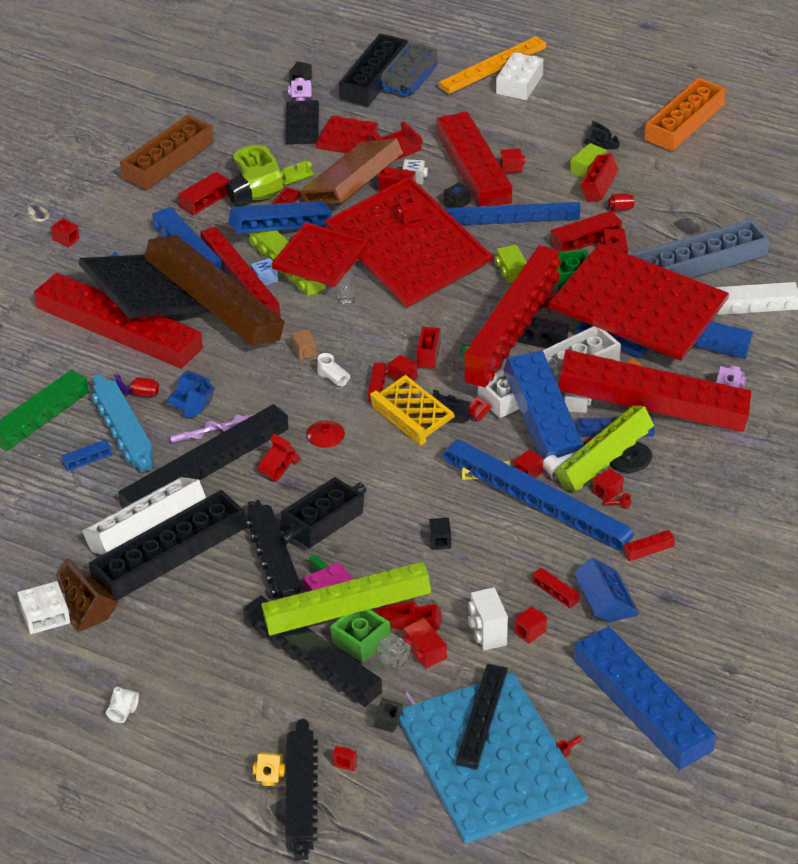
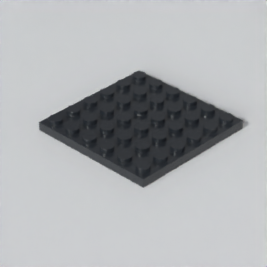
[78,254,211,319]

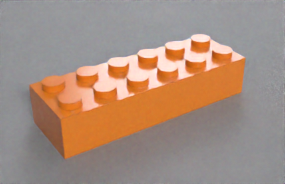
[644,78,726,151]

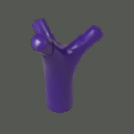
[114,373,131,396]

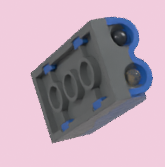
[381,42,437,96]

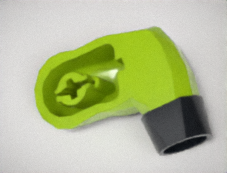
[225,145,283,207]

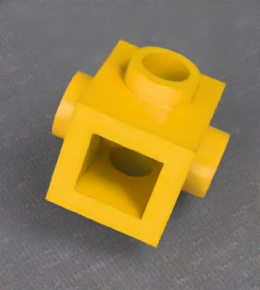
[253,752,286,786]

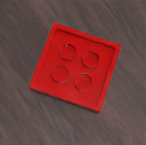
[316,115,378,153]

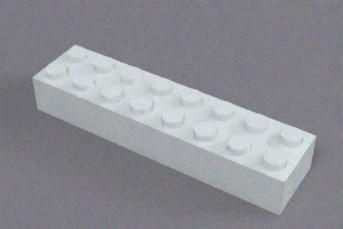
[478,326,621,418]

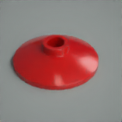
[307,420,345,448]

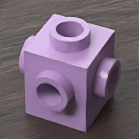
[288,78,312,101]
[716,365,747,388]

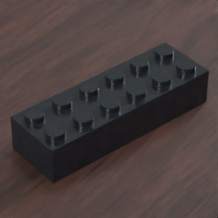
[339,33,408,106]

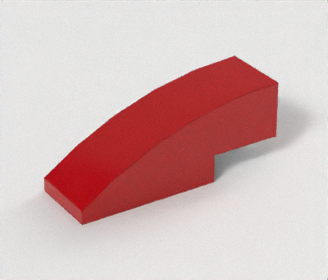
[375,601,442,630]

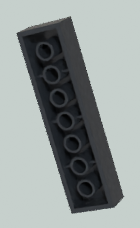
[89,489,246,600]

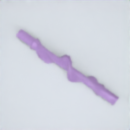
[170,413,256,443]

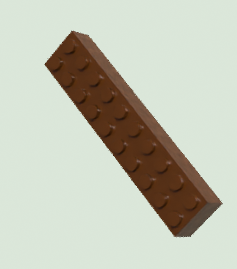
[145,235,285,345]

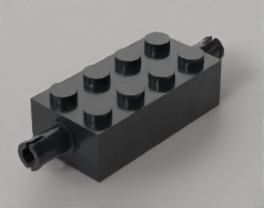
[277,477,366,548]

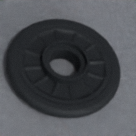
[610,442,652,473]

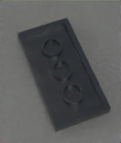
[285,100,319,144]

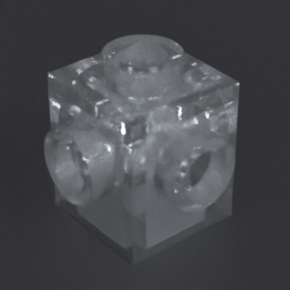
[377,633,411,671]

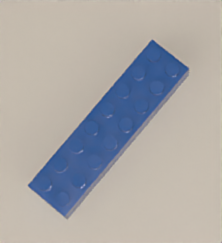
[574,626,716,770]

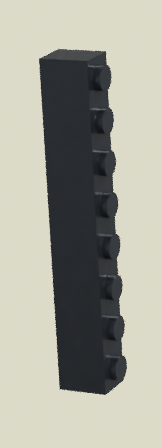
[243,595,382,707]

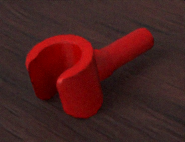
[603,493,632,509]
[557,735,583,757]

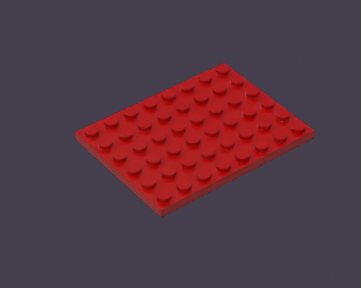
[325,176,493,308]
[549,243,729,361]

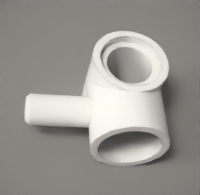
[106,687,139,723]

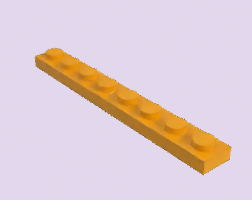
[439,36,546,94]

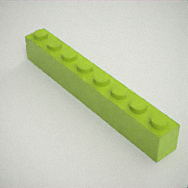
[261,562,431,636]

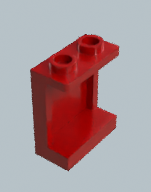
[370,121,422,161]

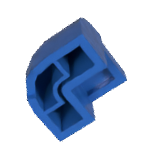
[168,370,215,418]

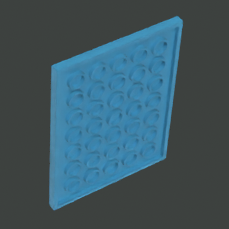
[399,672,588,844]

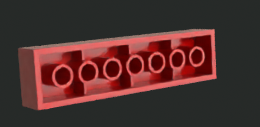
[437,111,512,207]

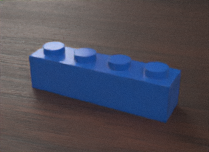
[62,439,112,472]

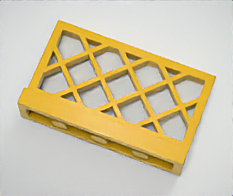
[370,375,455,446]

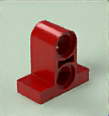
[258,434,301,481]

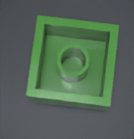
[330,609,391,663]

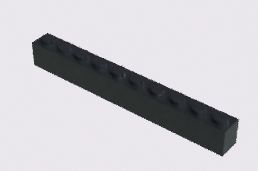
[118,404,289,508]

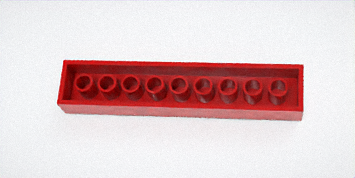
[465,245,561,388]
[34,272,203,369]
[558,349,752,432]

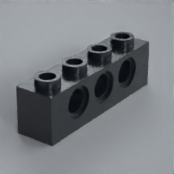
[517,317,569,349]

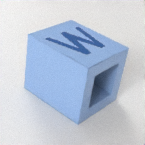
[251,258,278,286]

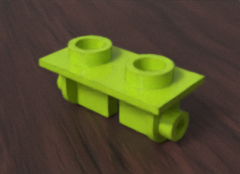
[281,160,314,185]

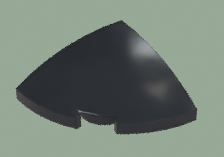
[584,121,620,149]

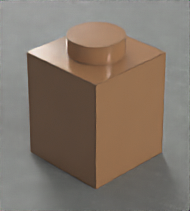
[291,329,317,360]

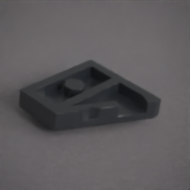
[430,390,470,422]

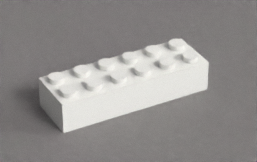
[82,477,206,555]

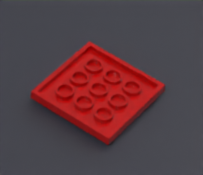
[272,222,368,287]

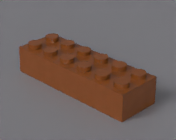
[120,115,214,190]

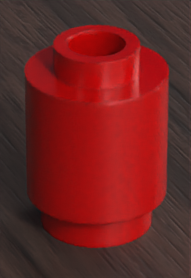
[608,193,634,211]
[130,377,159,398]

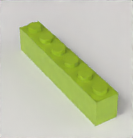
[249,230,326,296]
[554,406,654,491]

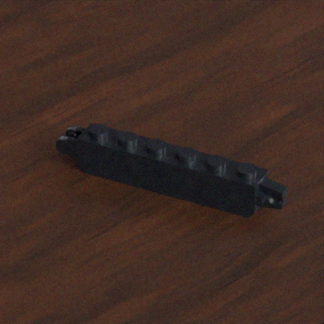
[246,500,301,600]
[285,718,318,860]

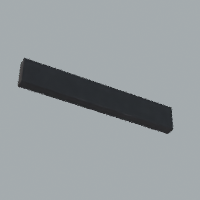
[456,664,508,770]

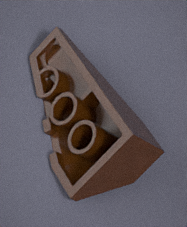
[57,559,118,631]

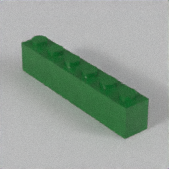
[0,369,89,452]

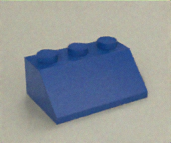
[575,557,639,622]

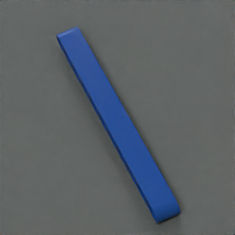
[443,439,634,551]

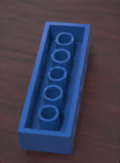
[503,350,583,461]

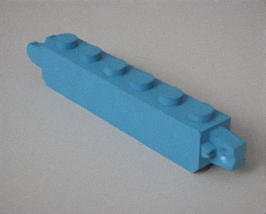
[91,375,154,472]

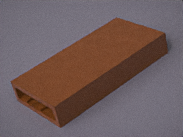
[300,138,403,204]

